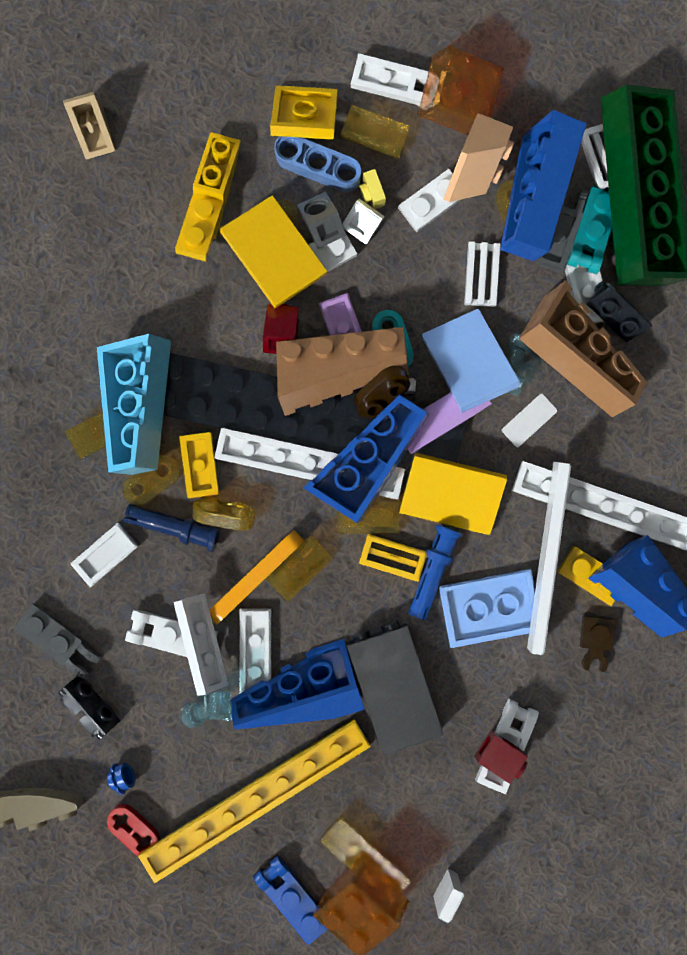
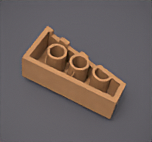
[519,280,647,417]
[276,327,409,416]

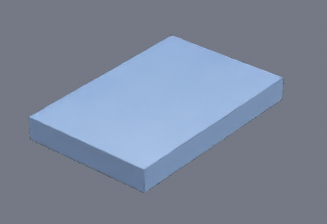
[422,309,520,413]
[439,569,535,648]

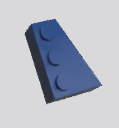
[588,535,687,638]

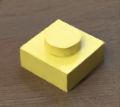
[359,169,386,209]

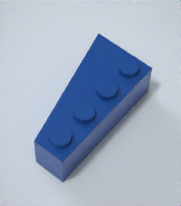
[500,110,587,261]
[303,395,430,523]

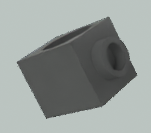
[298,192,346,249]

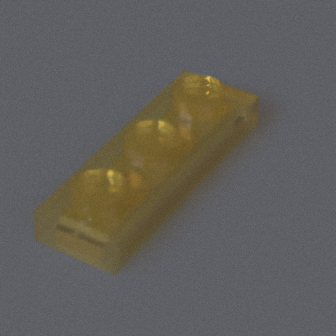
[320,815,411,906]

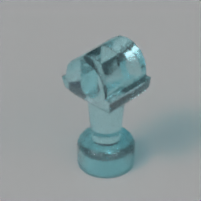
[507,334,532,396]
[181,692,232,728]

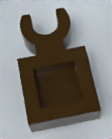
[580,616,616,672]

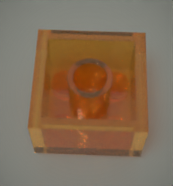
[417,45,504,135]
[313,858,410,955]

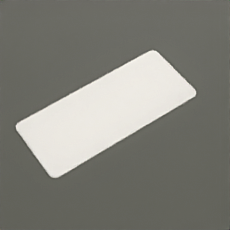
[502,394,557,447]

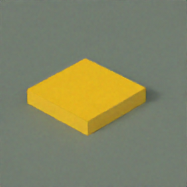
[270,85,337,140]

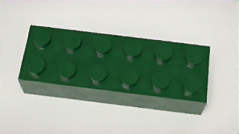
[600,85,687,286]

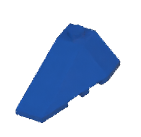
[229,639,365,730]

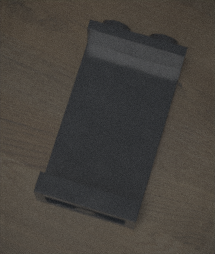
[347,620,444,756]

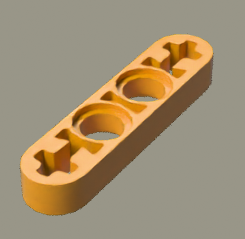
[209,529,305,625]

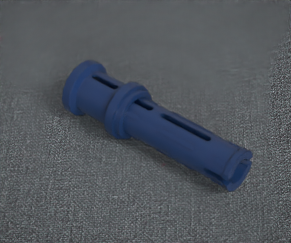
[124,503,221,553]

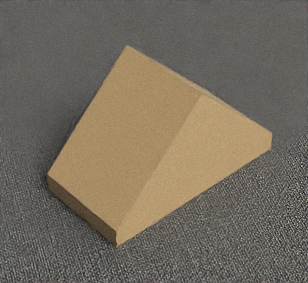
[63,92,115,159]

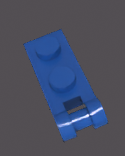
[253,856,333,945]

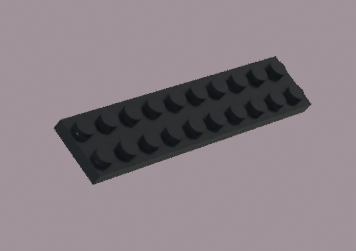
[163,353,466,470]

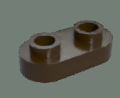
[354,366,410,418]

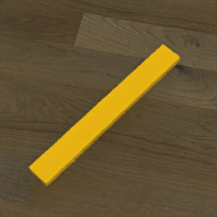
[138,719,371,883]

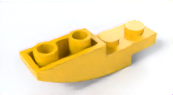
[175,132,241,262]

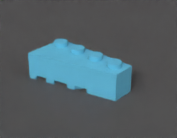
[97,334,171,475]

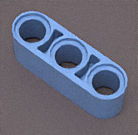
[274,136,361,193]

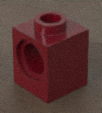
[263,304,299,354]
[474,729,528,784]

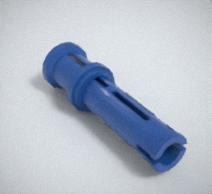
[408,524,463,620]

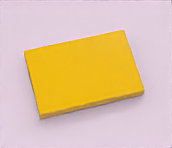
[220,195,327,308]
[399,452,507,535]

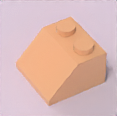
[443,113,514,202]

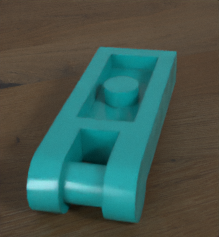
[566,186,612,275]

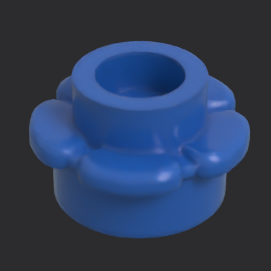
[107,763,135,794]

